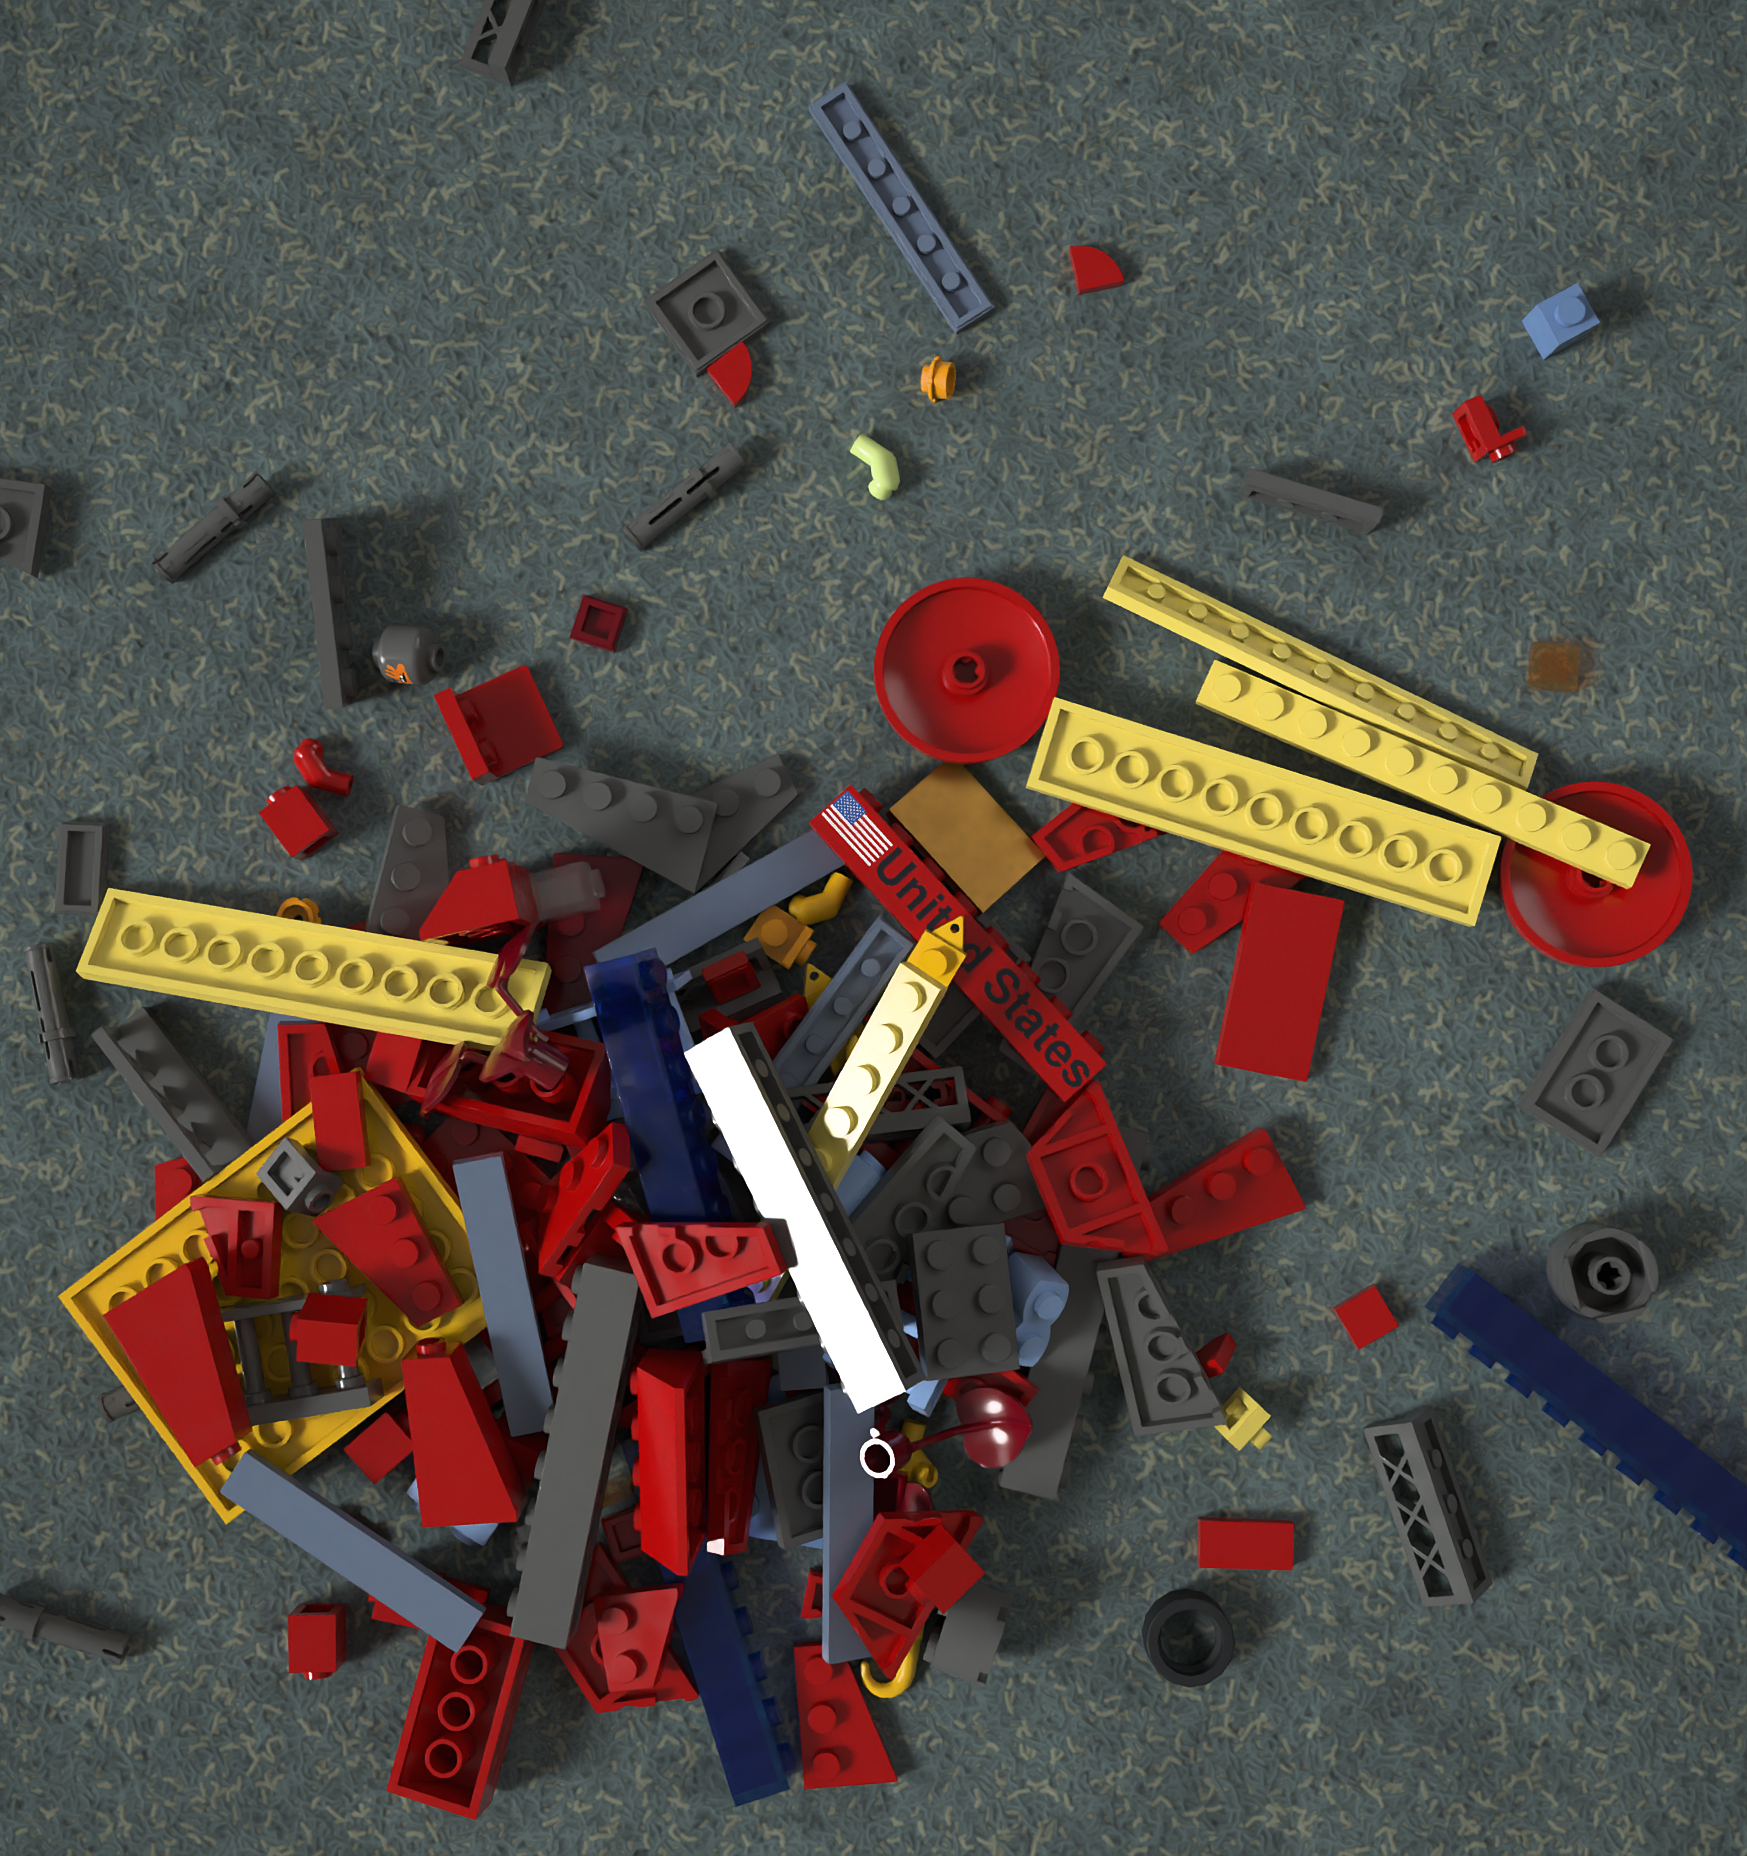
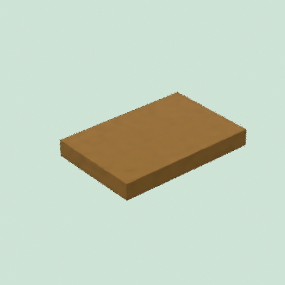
[885,762,1045,917]

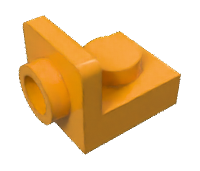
[743,905,817,970]

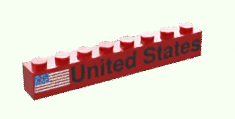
[809,784,1107,1102]

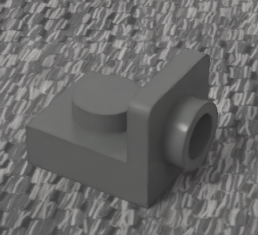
[256,1137,345,1217]

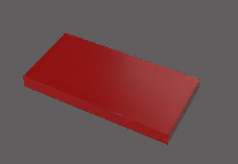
[1214,882,1345,1082]

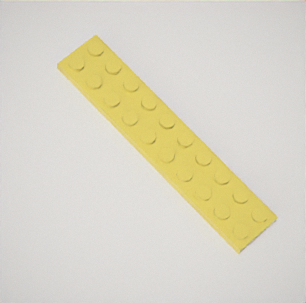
[1026,697,1501,927]
[76,888,552,1052]

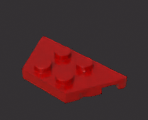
[1025,1080,1169,1256]
[832,1510,984,1680]
[553,1541,701,1713]

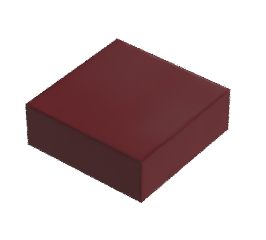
[569,594,629,653]

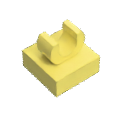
[1214,1387,1273,1451]

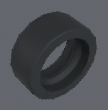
[1142,1589,1235,1688]

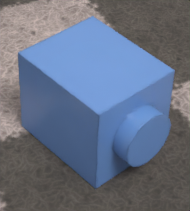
[1522,283,1600,360]

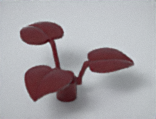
[420,919,570,1120]
[830,1367,1033,1523]

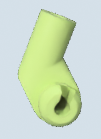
[850,433,900,500]

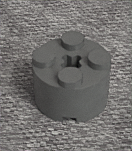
[1546,1223,1659,1324]
[923,1581,1014,1688]

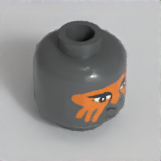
[372,623,446,685]

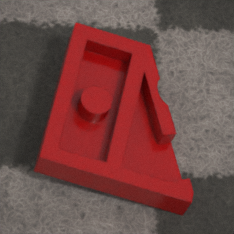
[190,1194,283,1300]
[592,1582,685,1692]

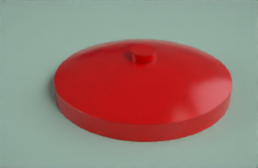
[874,578,1060,765]
[1497,781,1693,969]

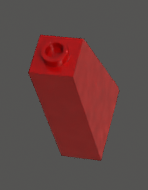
[103,1257,253,1468]
[401,1337,528,1528]

